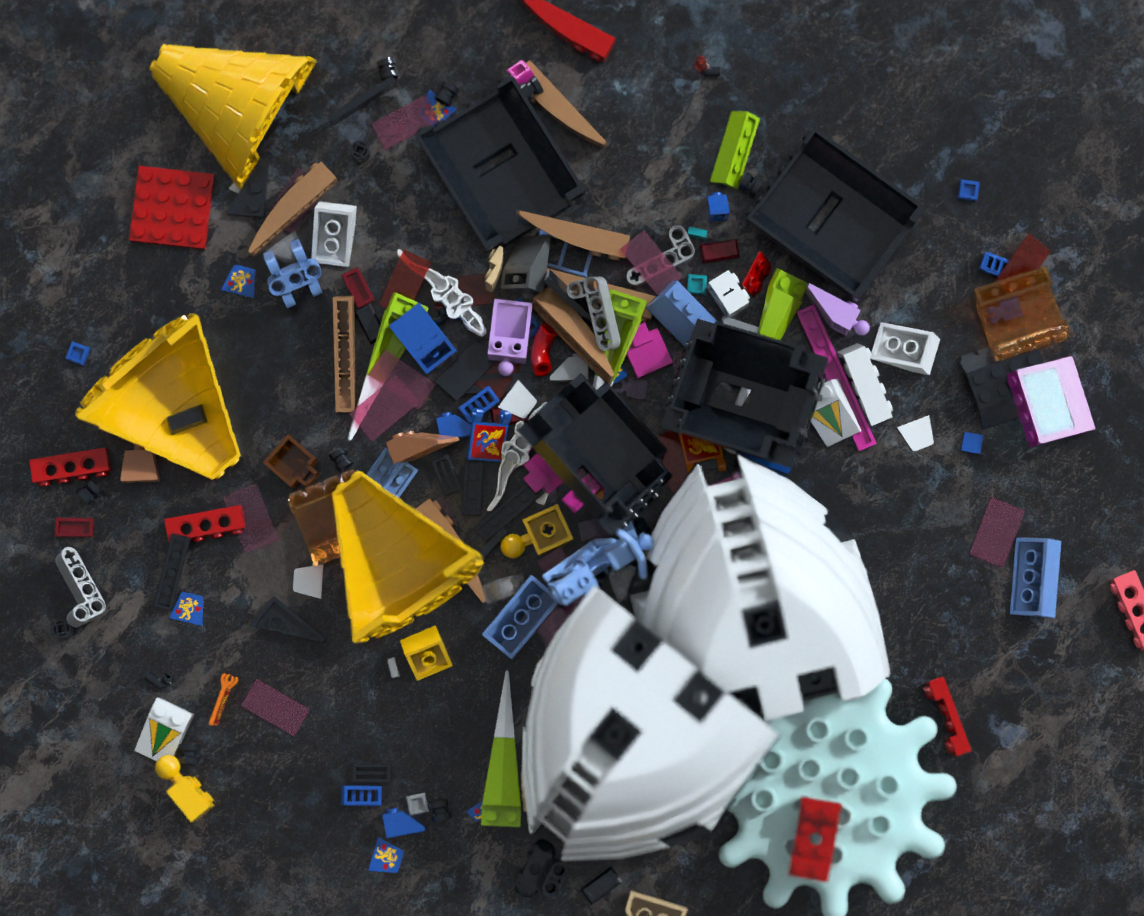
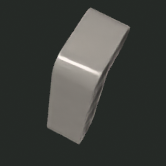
[626,225,695,288]
[567,276,621,351]
[55,547,106,627]

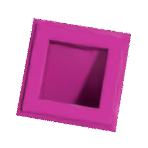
[507,60,534,84]

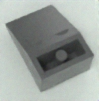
[501,235,551,293]

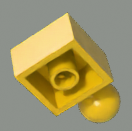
[501,504,574,558]
[155,755,215,822]

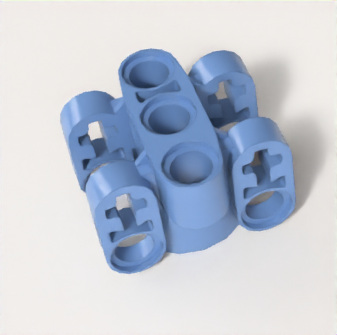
[263,238,323,309]

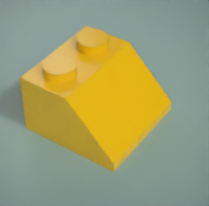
[400,625,453,681]

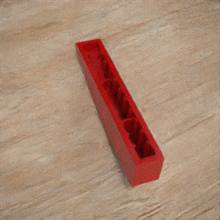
[520,0,615,62]

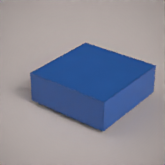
[958,179,980,202]
[65,341,91,366]
[961,432,984,455]

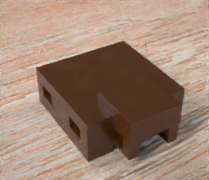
[263,434,320,489]

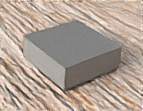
[387,658,400,678]
[406,792,429,816]

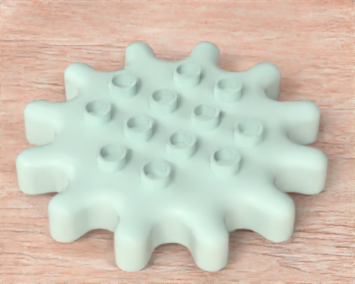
[719,674,956,916]

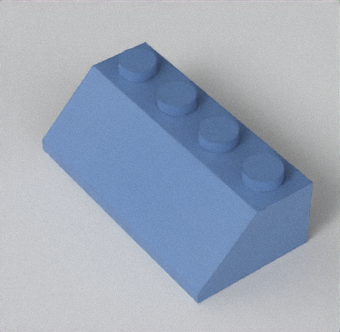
[646,280,717,347]
[1010,538,1061,618]
[482,575,559,660]

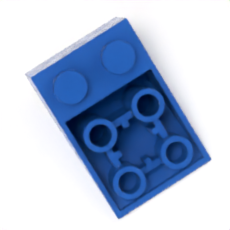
[389,302,457,374]

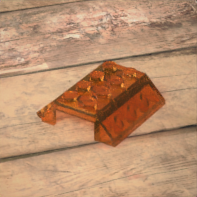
[974,266,1070,360]
[287,468,358,567]

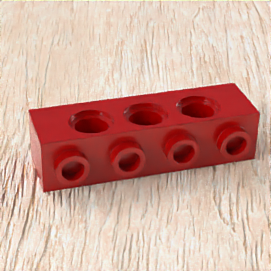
[29,447,112,487]
[164,505,246,542]

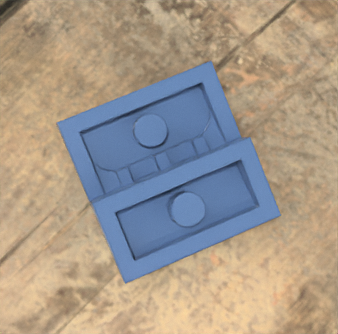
[366,447,418,498]

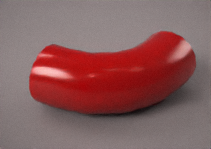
[531,323,557,376]

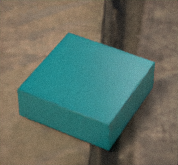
[687,226,707,241]
[687,274,707,295]

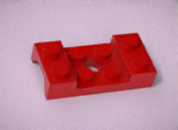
[923,677,972,756]
[788,796,842,883]

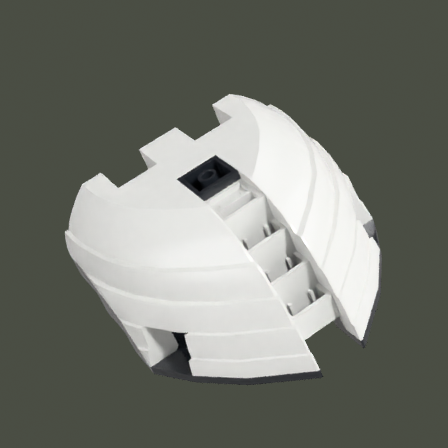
[629,452,890,721]
[522,585,782,861]

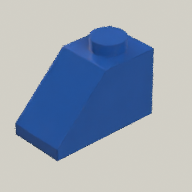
[707,192,730,222]
[436,412,471,439]
[382,808,426,838]

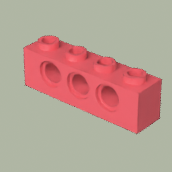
[1110,570,1144,651]

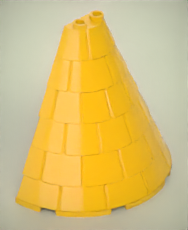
[149,44,317,190]
[76,313,241,480]
[332,471,484,643]

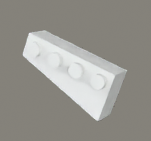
[837,343,893,426]

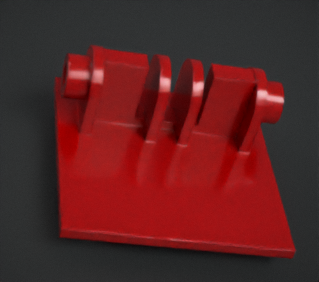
[741,251,772,298]

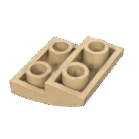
[485,246,503,293]

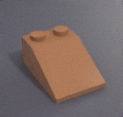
[386,431,459,464]

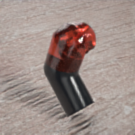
[695,56,720,76]

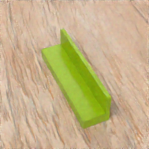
[710,111,760,190]

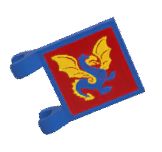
[467,408,512,462]

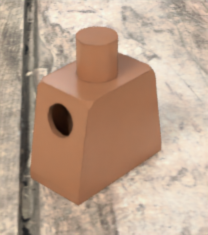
[121,444,160,483]

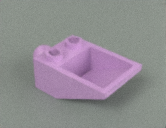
[805,283,870,336]
[488,299,532,376]

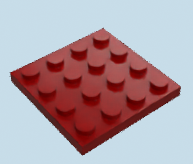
[129,166,215,250]

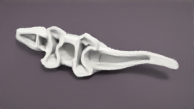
[397,249,487,337]
[487,402,548,511]

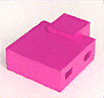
[626,323,673,379]
[523,453,563,495]

